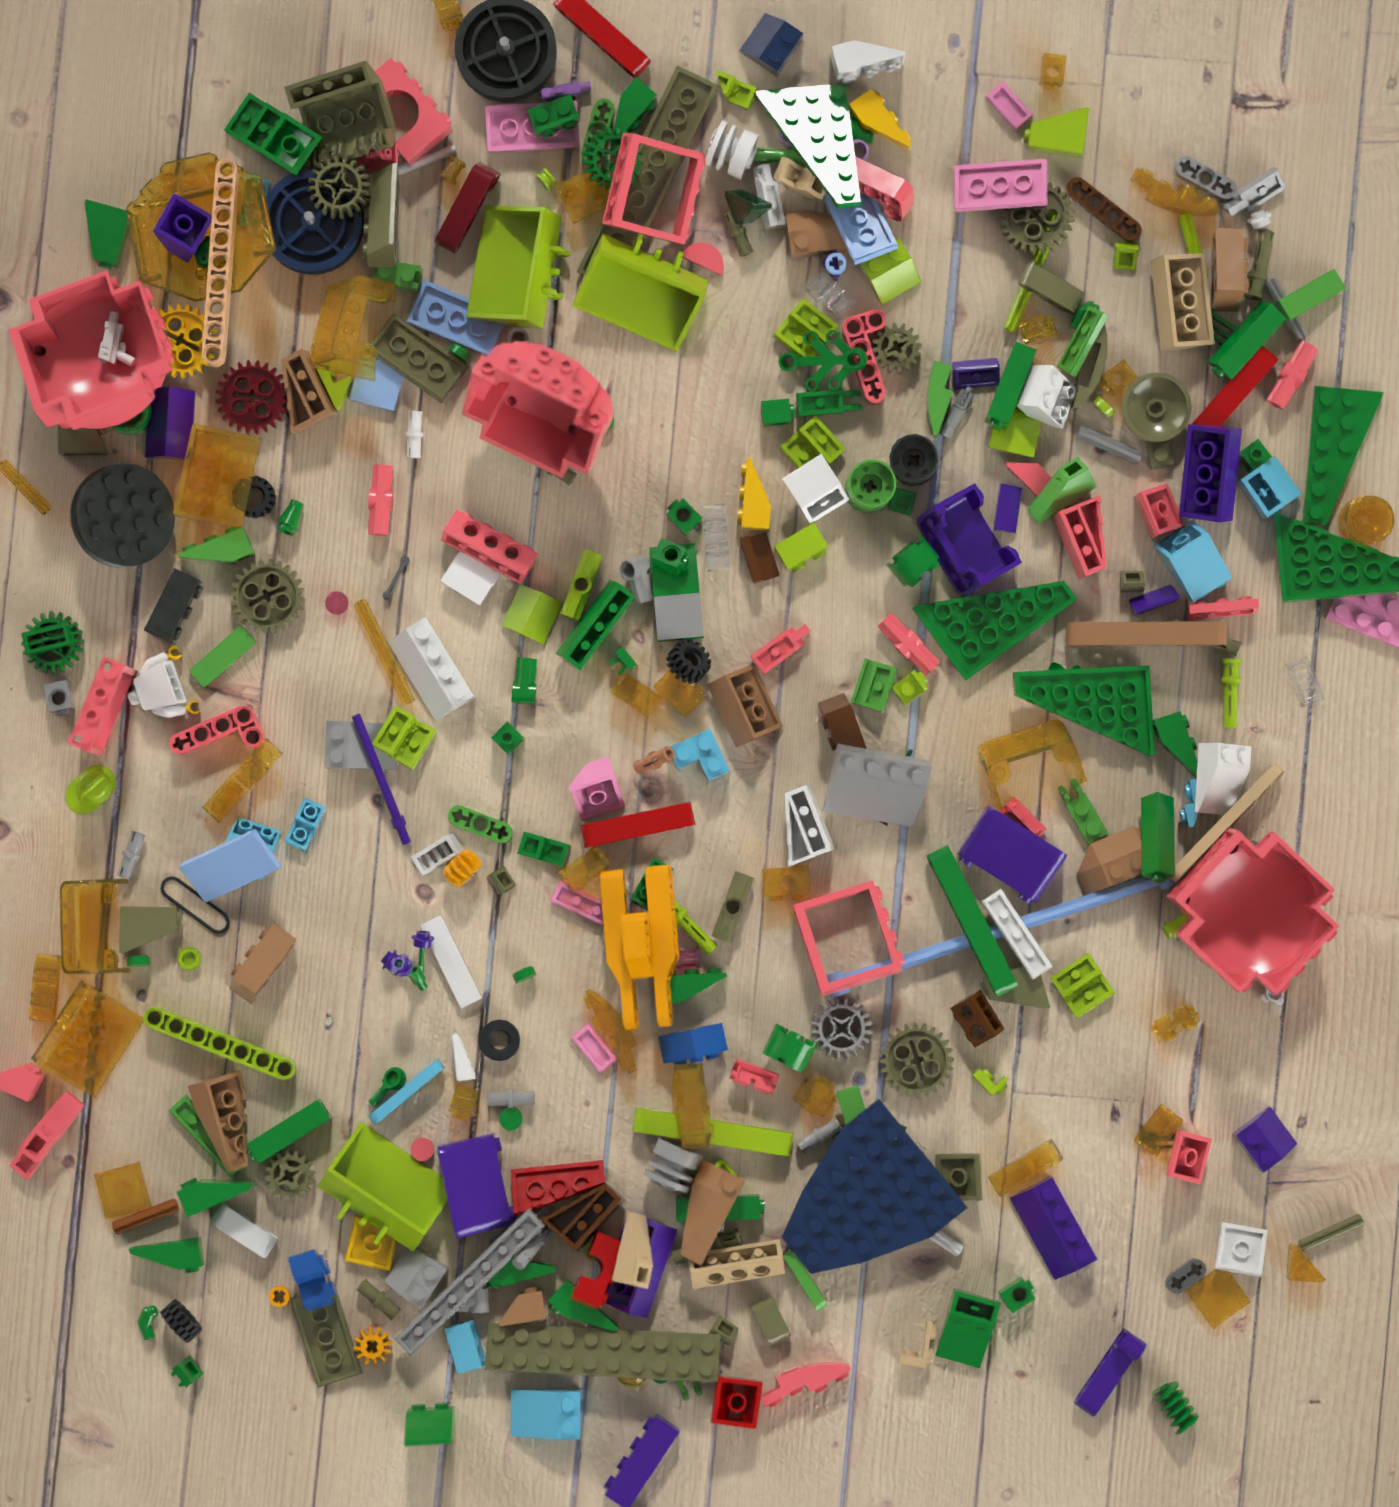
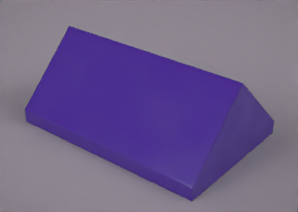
[145,387,196,460]

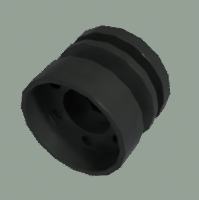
[889,434,938,486]

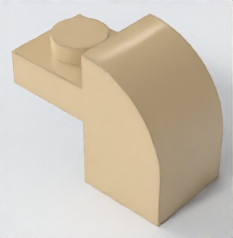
[773,157,825,200]

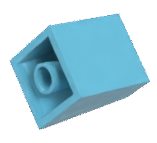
[1154,521,1232,602]

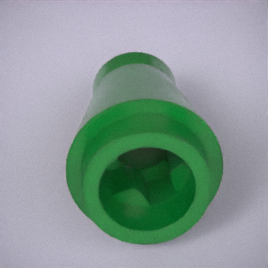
[277,499,304,536]

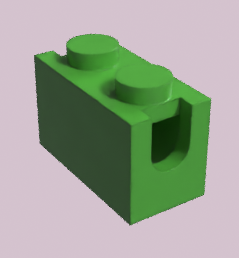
[371,262,423,293]

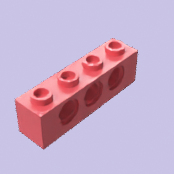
[440,509,538,585]

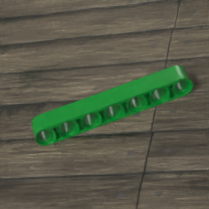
[926,845,1018,997]

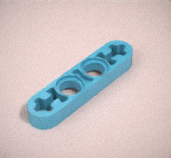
[368,1058,445,1125]

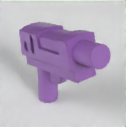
[540,81,591,101]

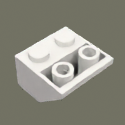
[1016,365,1077,429]
[782,454,849,524]

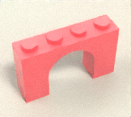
[375,58,453,167]

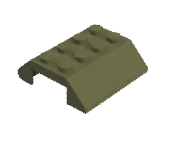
[284,61,396,170]

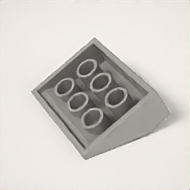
[822,744,932,827]

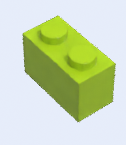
[774,523,828,572]

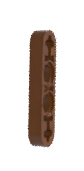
[1066,177,1142,242]

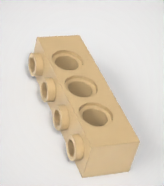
[688,1239,785,1289]

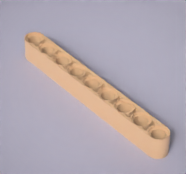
[202,159,240,367]

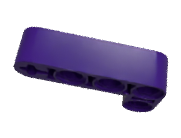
[1074,1328,1147,1417]

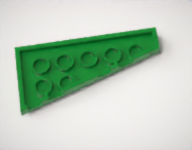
[1302,386,1384,526]

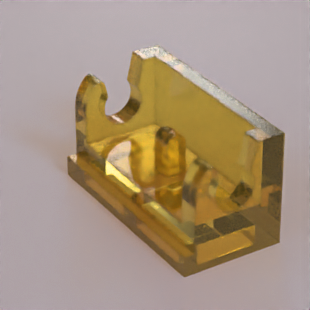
[610,672,663,719]
[557,846,611,894]
[1133,1104,1184,1157]

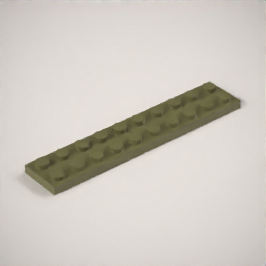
[577,65,718,276]
[485,1323,721,1383]

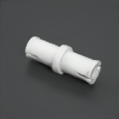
[405,411,424,458]

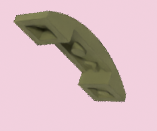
[1071,323,1108,411]

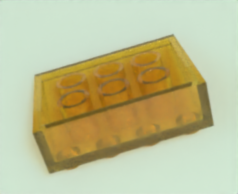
[173,423,261,529]
[31,980,144,1098]

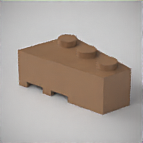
[1211,228,1249,312]
[281,349,338,434]

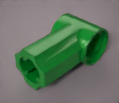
[511,657,537,704]

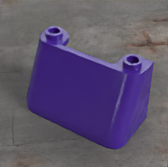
[917,483,1022,597]
[957,806,1068,905]
[437,1133,517,1238]

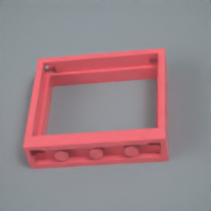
[602,133,706,245]
[68,656,137,756]
[793,880,905,997]

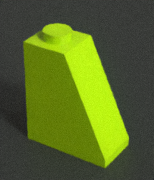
[1023,107,1089,158]

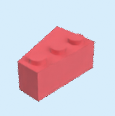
[1052,495,1107,580]

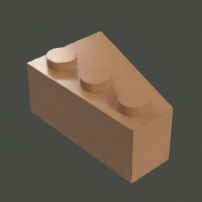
[229,923,297,1004]

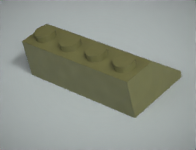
[363,163,400,268]

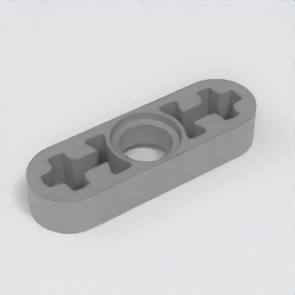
[1174,156,1237,201]

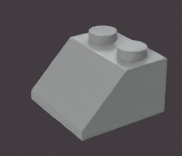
[384,1247,448,1309]

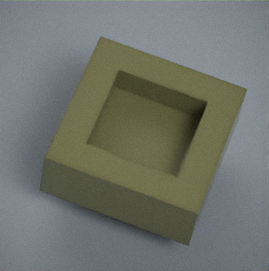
[1146,441,1174,469]

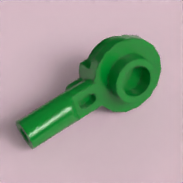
[368,1067,407,1107]

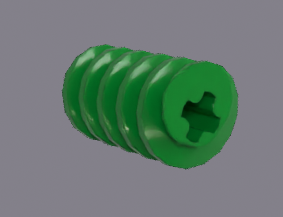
[1151,1381,1199,1435]

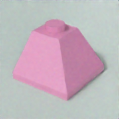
[569,757,625,821]

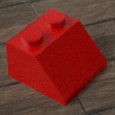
[710,1376,763,1429]

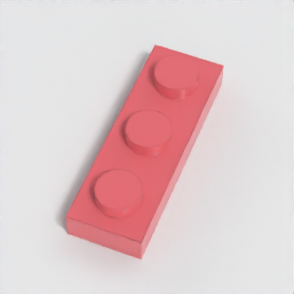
[1187,596,1259,620]

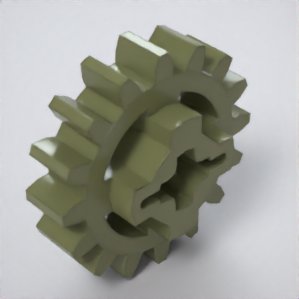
[872,323,922,374]
[264,1150,316,1201]

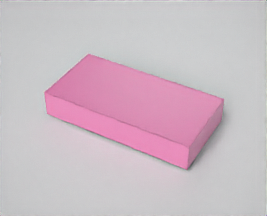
[985,82,1033,132]
[571,1023,618,1073]

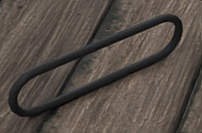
[160,876,230,934]

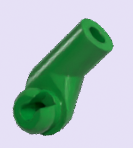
[850,117,874,144]
[194,236,210,268]
[138,1305,158,1341]

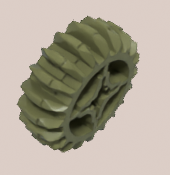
[308,156,371,219]

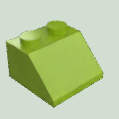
[858,238,922,305]

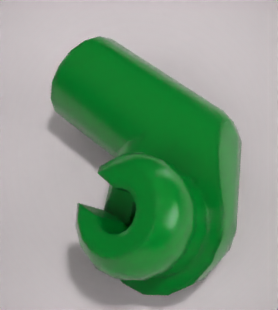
[1069,301,1100,329]

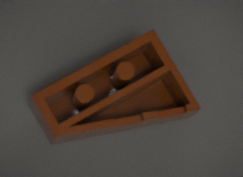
[818,693,867,751]
[541,1183,626,1252]

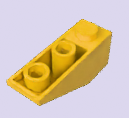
[848,88,912,151]
[737,457,771,531]

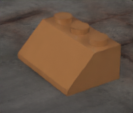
[707,664,783,747]

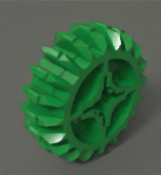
[581,127,643,190]
[21,611,85,674]

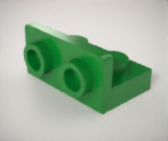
[527,94,580,138]

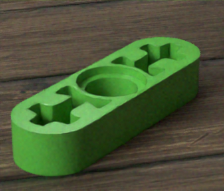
[581,99,614,164]
[448,805,513,843]
[782,1249,828,1312]

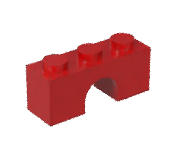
[570,1232,621,1310]

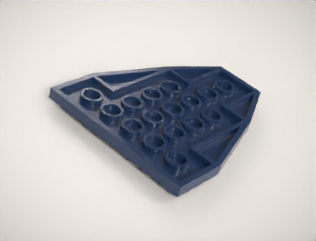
[781,1098,968,1274]

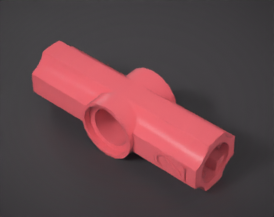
[1266,341,1319,410]
[368,464,394,536]
[877,613,940,676]

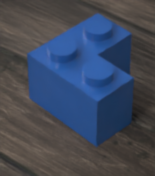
[658,1023,728,1066]
[288,1249,337,1311]

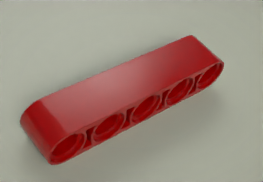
[553,0,651,78]
[1187,345,1279,429]
[580,802,696,848]

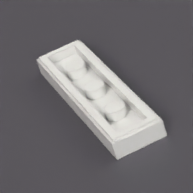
[981,889,1052,980]
[420,915,482,1008]

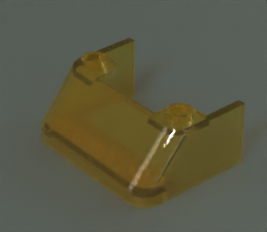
[977,719,1087,810]
[59,879,130,974]

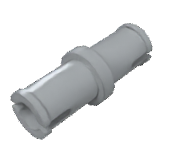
[117,831,146,879]
[487,1089,535,1108]
[796,1117,842,1154]

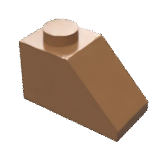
[499,1286,547,1326]

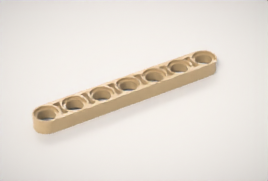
[1170,763,1284,884]

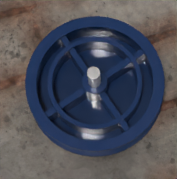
[260,170,364,275]

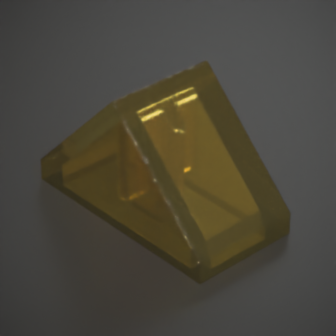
[1286,1243,1326,1283]

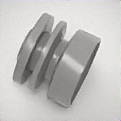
[643,1137,703,1193]

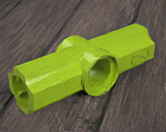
[560,549,603,621]

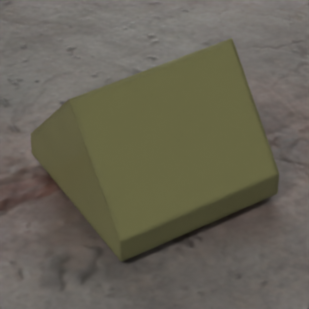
[1120,571,1146,592]
[487,866,516,896]
[708,1316,739,1346]

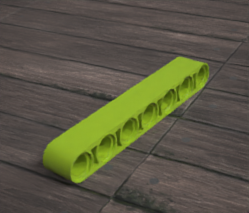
[143,1007,297,1080]
[632,1108,794,1156]

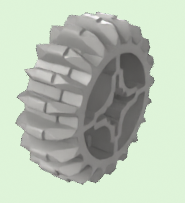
[810,997,873,1059]

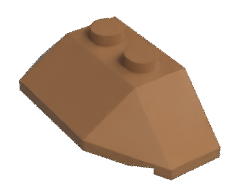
[1077,826,1142,895]

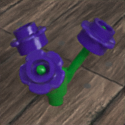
[381,930,434,991]

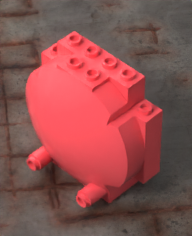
[8,270,174,430]
[462,342,614,478]
[1165,828,1339,995]

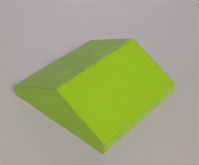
[501,584,563,645]

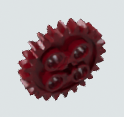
[215,360,288,435]

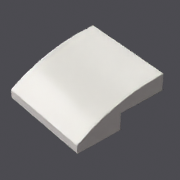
[440,551,501,606]

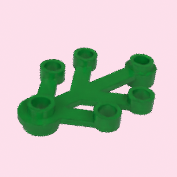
[778,330,867,391]

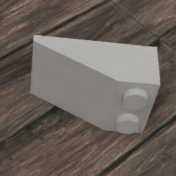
[325,721,397,770]

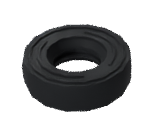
[479,1019,520,1061]

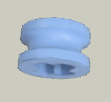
[825,253,846,275]

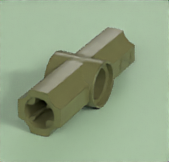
[711,871,754,943]

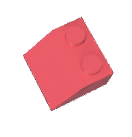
[0,1063,46,1102]
[1165,1130,1212,1184]

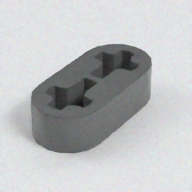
[1165,1258,1206,1294]

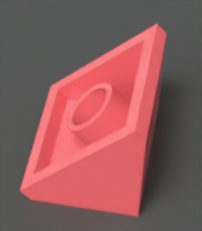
[1134,483,1185,539]

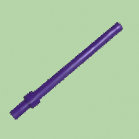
[351,713,411,845]

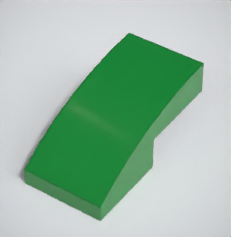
[517,832,571,867]

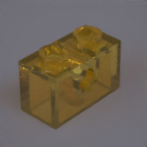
[653,667,705,720]
[762,865,811,901]

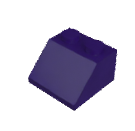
[153,193,212,263]
[1232,1106,1297,1173]

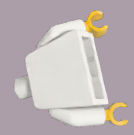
[128,645,200,718]

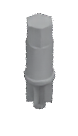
[939,386,974,440]
[512,1225,552,1270]

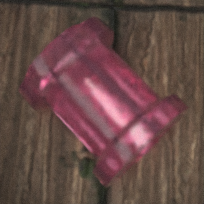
[677,947,700,969]

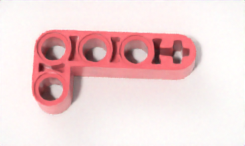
[855,157,914,222]
[842,309,886,406]
[169,705,265,755]

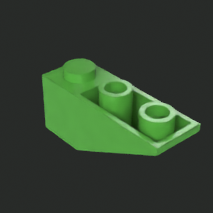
[1028,457,1097,524]
[178,526,255,563]

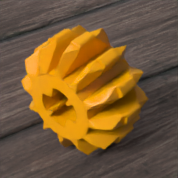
[443,849,482,888]
[353,1325,393,1366]

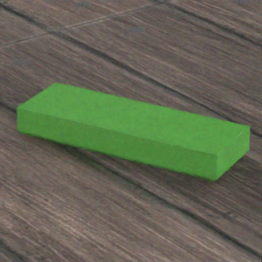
[1276,269,1346,322]
[1057,305,1108,377]
[189,625,257,688]

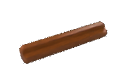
[112,1199,179,1234]

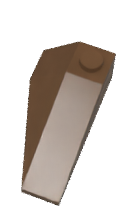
[188,1070,248,1173]
[680,1160,745,1266]

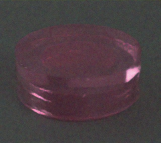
[325,591,349,615]

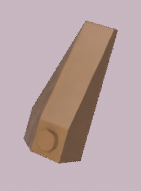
[784,210,848,259]

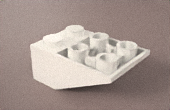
[830,40,906,84]

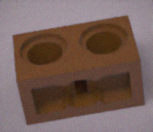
[950,989,1005,1048]

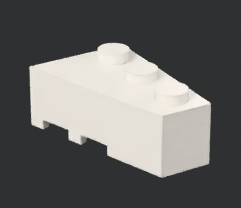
[785,784,835,867]

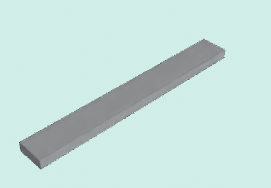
[394,1209,545,1356]

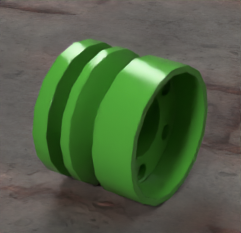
[844,459,896,513]

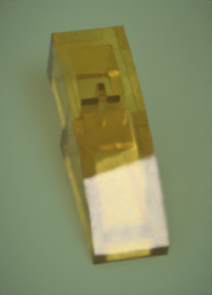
[988,1138,1063,1197]

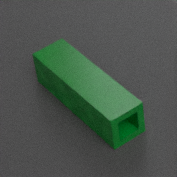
[1207,301,1286,379]
[984,341,1037,430]
[1141,792,1175,883]
[246,1099,332,1164]
[675,1194,765,1222]

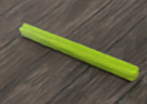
[1004,215,1058,333]

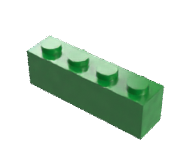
[555,580,636,671]

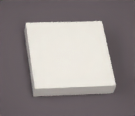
[1214,1222,1268,1277]

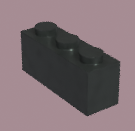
[144,568,203,644]

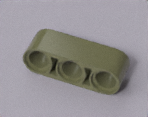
[1018,263,1085,315]

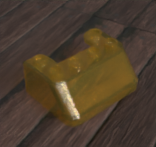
[309,276,396,381]

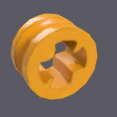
[269,1285,291,1307]

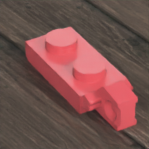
[750,624,811,675]

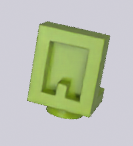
[892,670,929,706]
[971,1068,1009,1095]

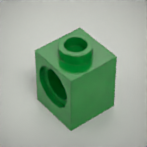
[761,399,795,427]
[1239,439,1272,474]
[666,498,702,536]
[652,538,689,577]
[491,721,525,755]
[998,1277,1036,1314]

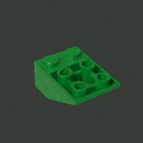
[935,1288,1001,1368]

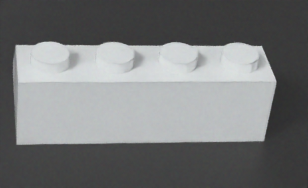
[388,617,475,721]

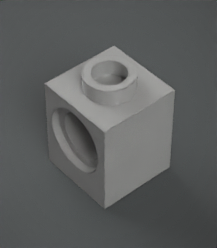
[43,680,75,716]

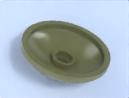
[1122,373,1192,442]

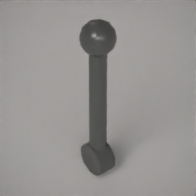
[382,556,410,600]

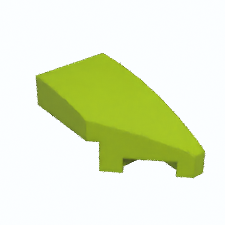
[716,70,759,111]

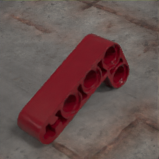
[434,162,501,254]

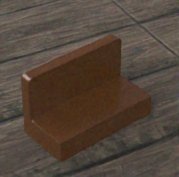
[740,532,779,584]

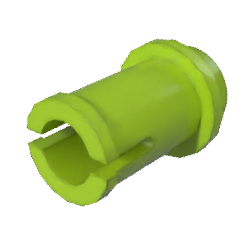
[1162,915,1188,939]

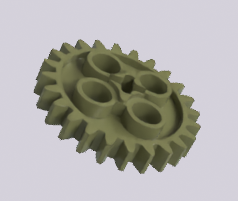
[1000,182,1075,255]
[230,559,306,634]
[879,1022,955,1098]

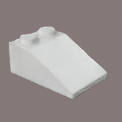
[1195,743,1251,815]

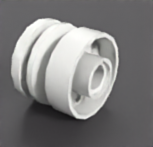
[705,120,759,180]

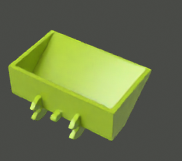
[466,205,571,329]
[572,234,708,352]
[317,1122,448,1252]

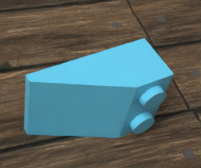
[511,1389,581,1439]

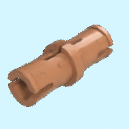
[633,746,675,775]

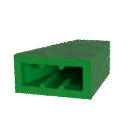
[84,199,133,270]

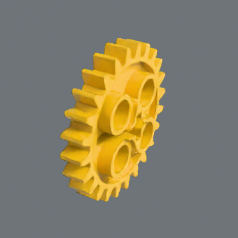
[159,303,218,379]

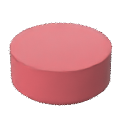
[411,1137,434,1161]

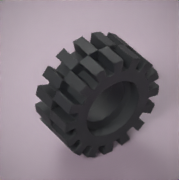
[233,476,276,519]
[666,639,712,684]
[160,1299,202,1343]

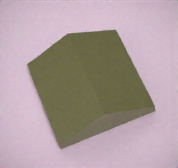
[935,1153,982,1201]

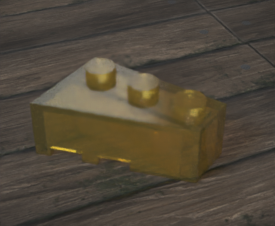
[671,1063,714,1149]

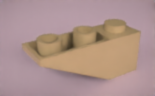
[612,1212,653,1289]

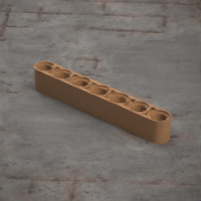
[1066,621,1227,646]

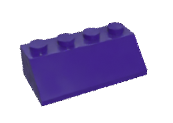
[1179,424,1242,523]
[1010,1176,1098,1280]
[605,1216,678,1318]

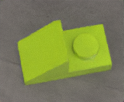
[316,363,353,411]

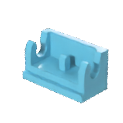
[445,1319,485,1374]

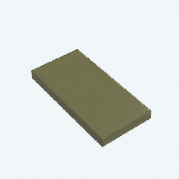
[366,313,469,403]
[290,1284,363,1388]

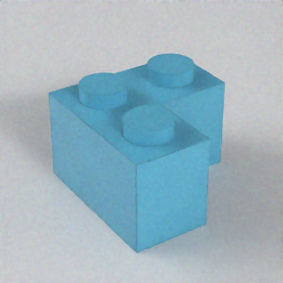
[671,729,730,781]

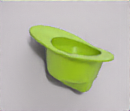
[65,765,116,814]

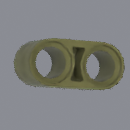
[751,1296,791,1346]

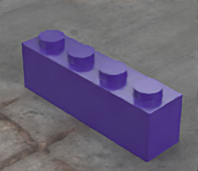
[603,1414,680,1507]

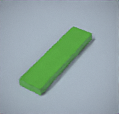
[168,1094,249,1179]

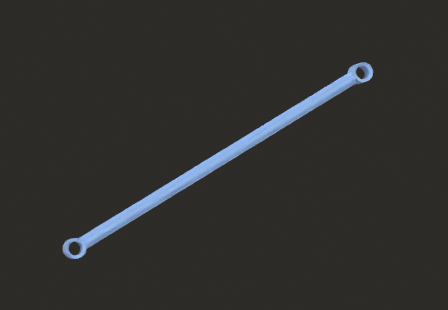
[826,877,1177,998]

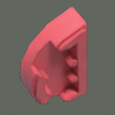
[682,242,724,276]

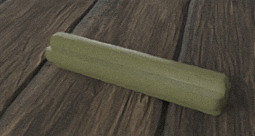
[1298,1214,1365,1252]

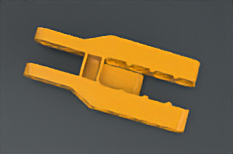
[600,864,679,1030]

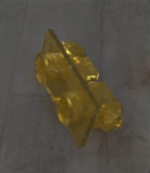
[1150,1004,1200,1043]

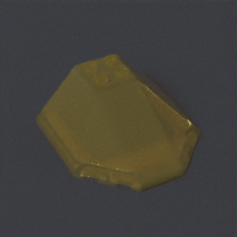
[126,152,276,302]

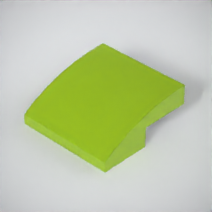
[772,298,839,357]
[988,407,1041,458]
[779,415,846,469]
[372,706,437,771]
[1050,953,1115,1019]

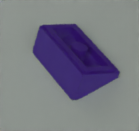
[952,358,1000,390]
[993,483,1022,534]
[1129,585,1180,616]

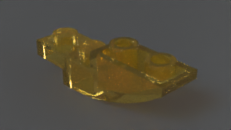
[1130,168,1221,216]
[202,738,283,823]
[583,989,638,1074]

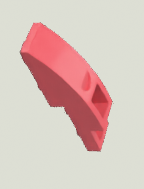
[9,1091,85,1180]
[761,1362,851,1407]

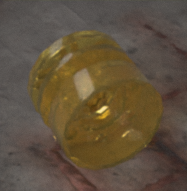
[1339,496,1395,544]

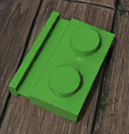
[851,658,898,713]

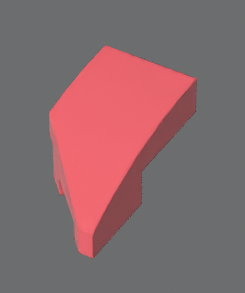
[1004,461,1051,496]

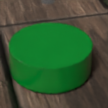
[449,344,472,364]
[126,955,150,968]
[512,966,537,984]
[499,1107,523,1131]

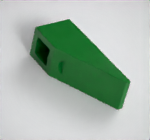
[610,77,658,148]
[1153,711,1198,779]
[670,968,727,1003]

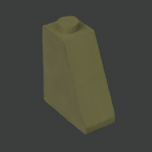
[58,426,108,456]
[119,906,183,953]
[980,966,1050,1009]

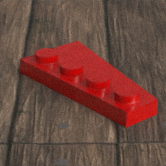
[510,1160,605,1216]

